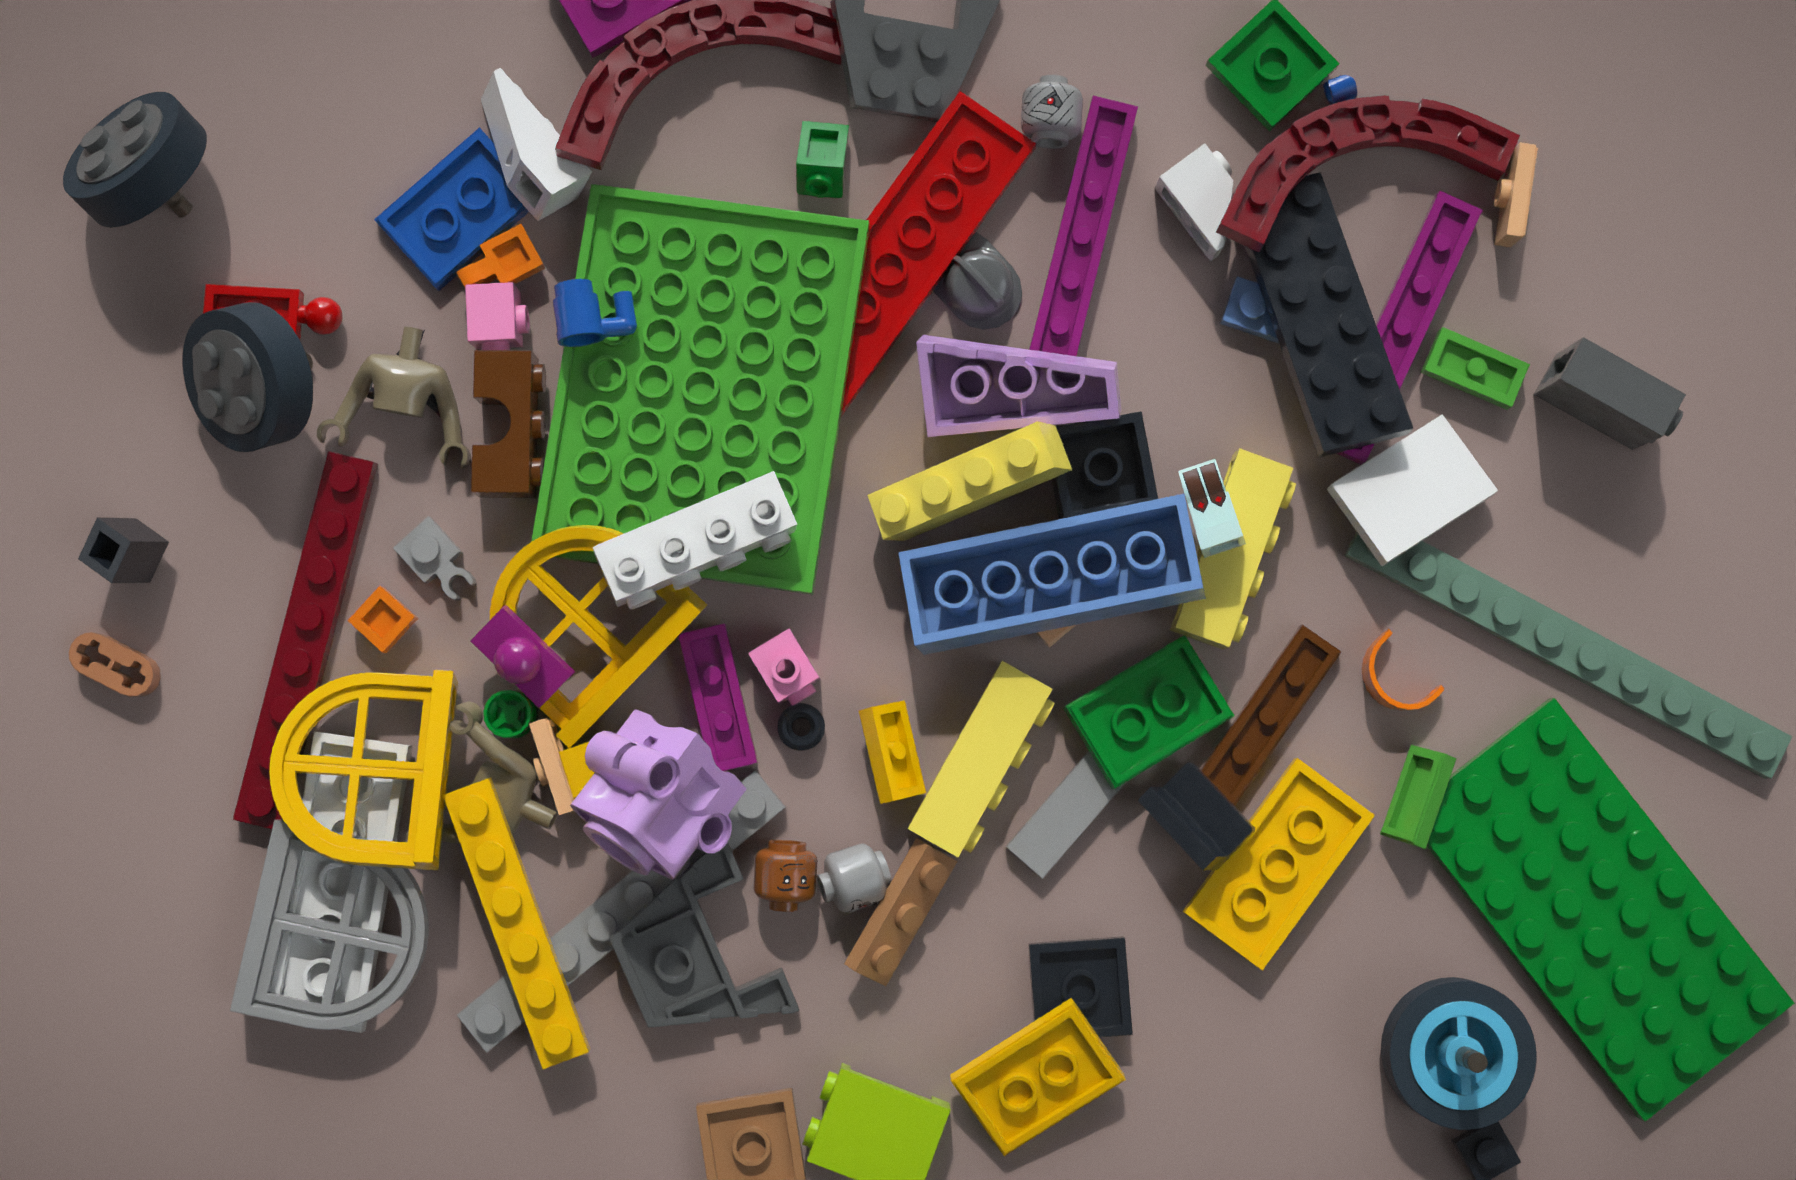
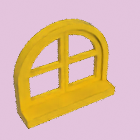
[489,525,707,748]
[269,670,458,870]

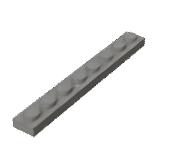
[457,770,786,1053]

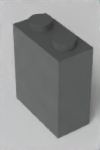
[1533,337,1686,450]

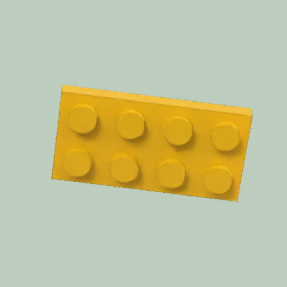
[1182,758,1375,971]

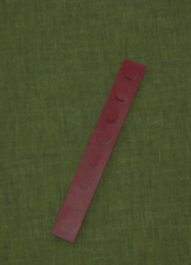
[233,451,378,829]

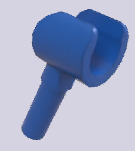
[1323,75,1358,105]

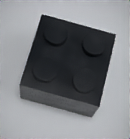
[1052,411,1158,519]

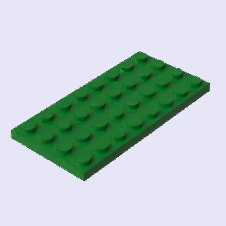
[1427,698,1795,1122]

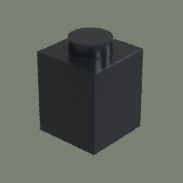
[78,517,169,584]

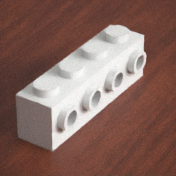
[593,471,797,609]

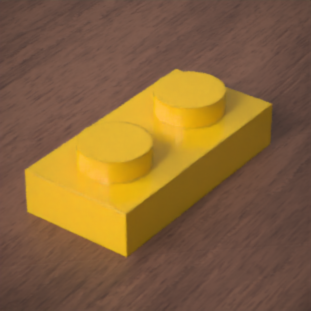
[858,700,926,804]

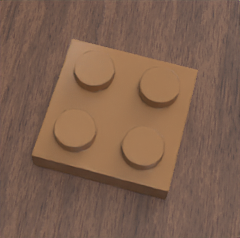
[696,1088,807,1180]

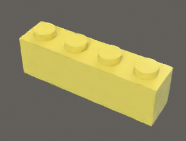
[867,421,1072,541]
[1170,448,1296,650]
[908,661,1055,857]

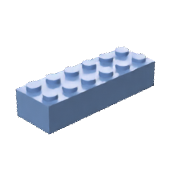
[898,494,1206,655]

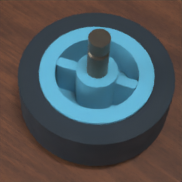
[1381,977,1537,1130]

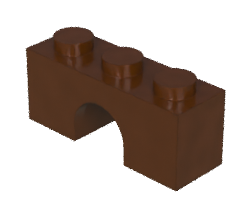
[471,350,546,498]

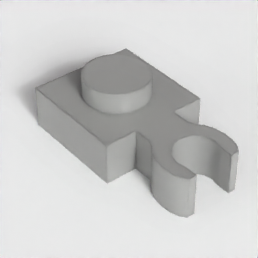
[393,516,477,601]

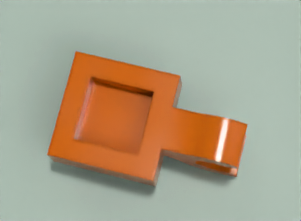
[457,224,545,287]

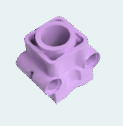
[570,709,747,880]

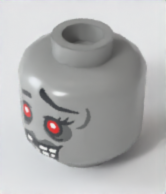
[817,843,891,913]

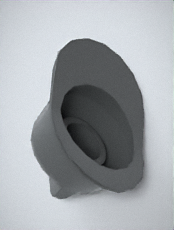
[933,232,1022,330]

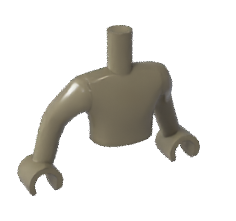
[317,327,471,469]
[406,701,558,844]

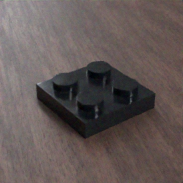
[1028,936,1133,1037]

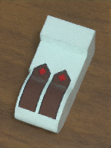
[1178,459,1246,558]

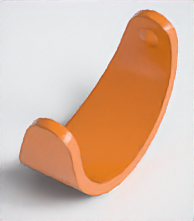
[1362,629,1445,711]

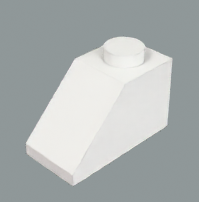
[1155,143,1234,262]

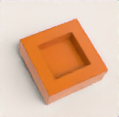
[347,586,419,653]

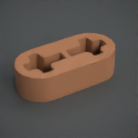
[69,632,161,697]

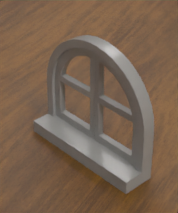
[230,819,429,1030]

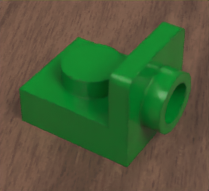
[796,121,849,198]

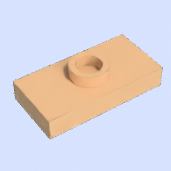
[1494,142,1538,248]
[529,718,575,815]

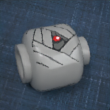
[1021,75,1083,149]

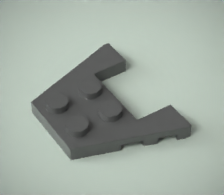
[830,0,1000,122]
[610,842,800,1028]

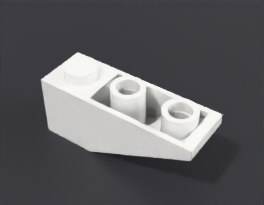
[481,68,592,221]

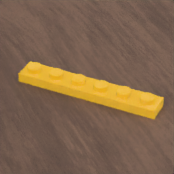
[443,777,590,1069]

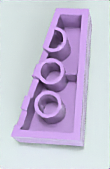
[916,335,1121,437]

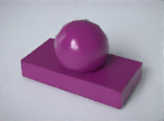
[470,605,575,708]

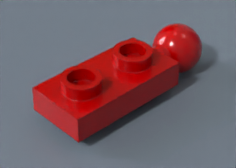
[203,284,343,339]

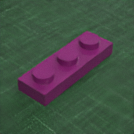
[679,623,759,771]

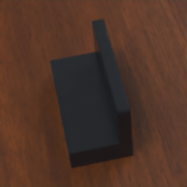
[1138,762,1255,871]

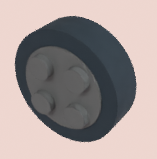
[63,92,207,228]
[182,302,313,453]

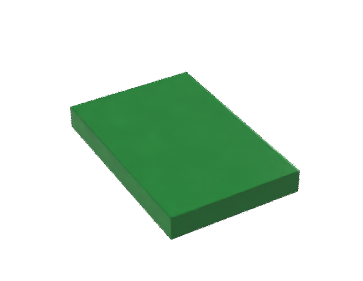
[1063,635,1235,790]

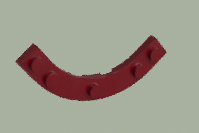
[555,0,842,171]
[1216,95,1520,252]

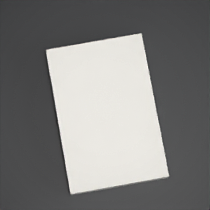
[1327,414,1498,567]

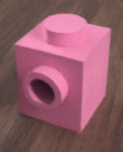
[465,282,530,350]
[748,629,820,706]

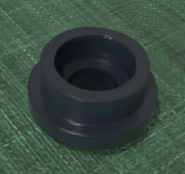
[777,703,825,751]

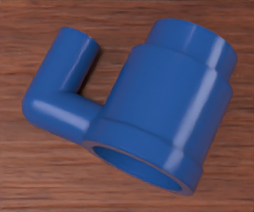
[553,279,637,347]

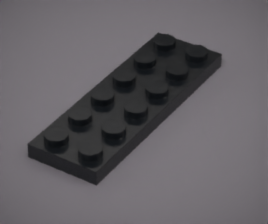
[1231,172,1413,458]

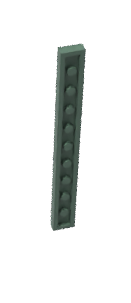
[1344,532,1793,779]

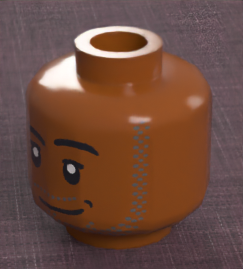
[753,840,818,912]

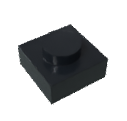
[1451,1121,1521,1180]

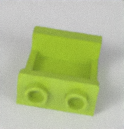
[802,1063,951,1180]

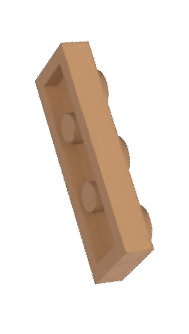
[844,838,958,986]

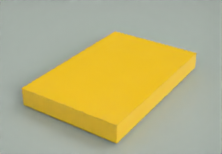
[950,998,1126,1156]

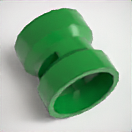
[483,690,538,738]

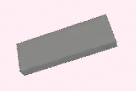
[1006,751,1126,879]

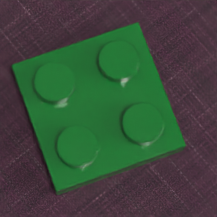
[1205,0,1340,132]

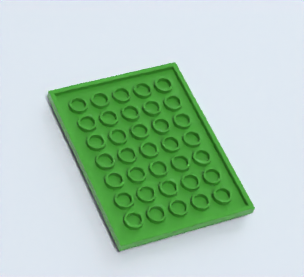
[531,184,870,595]

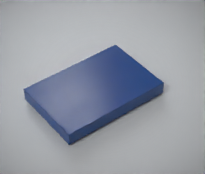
[374,127,529,291]

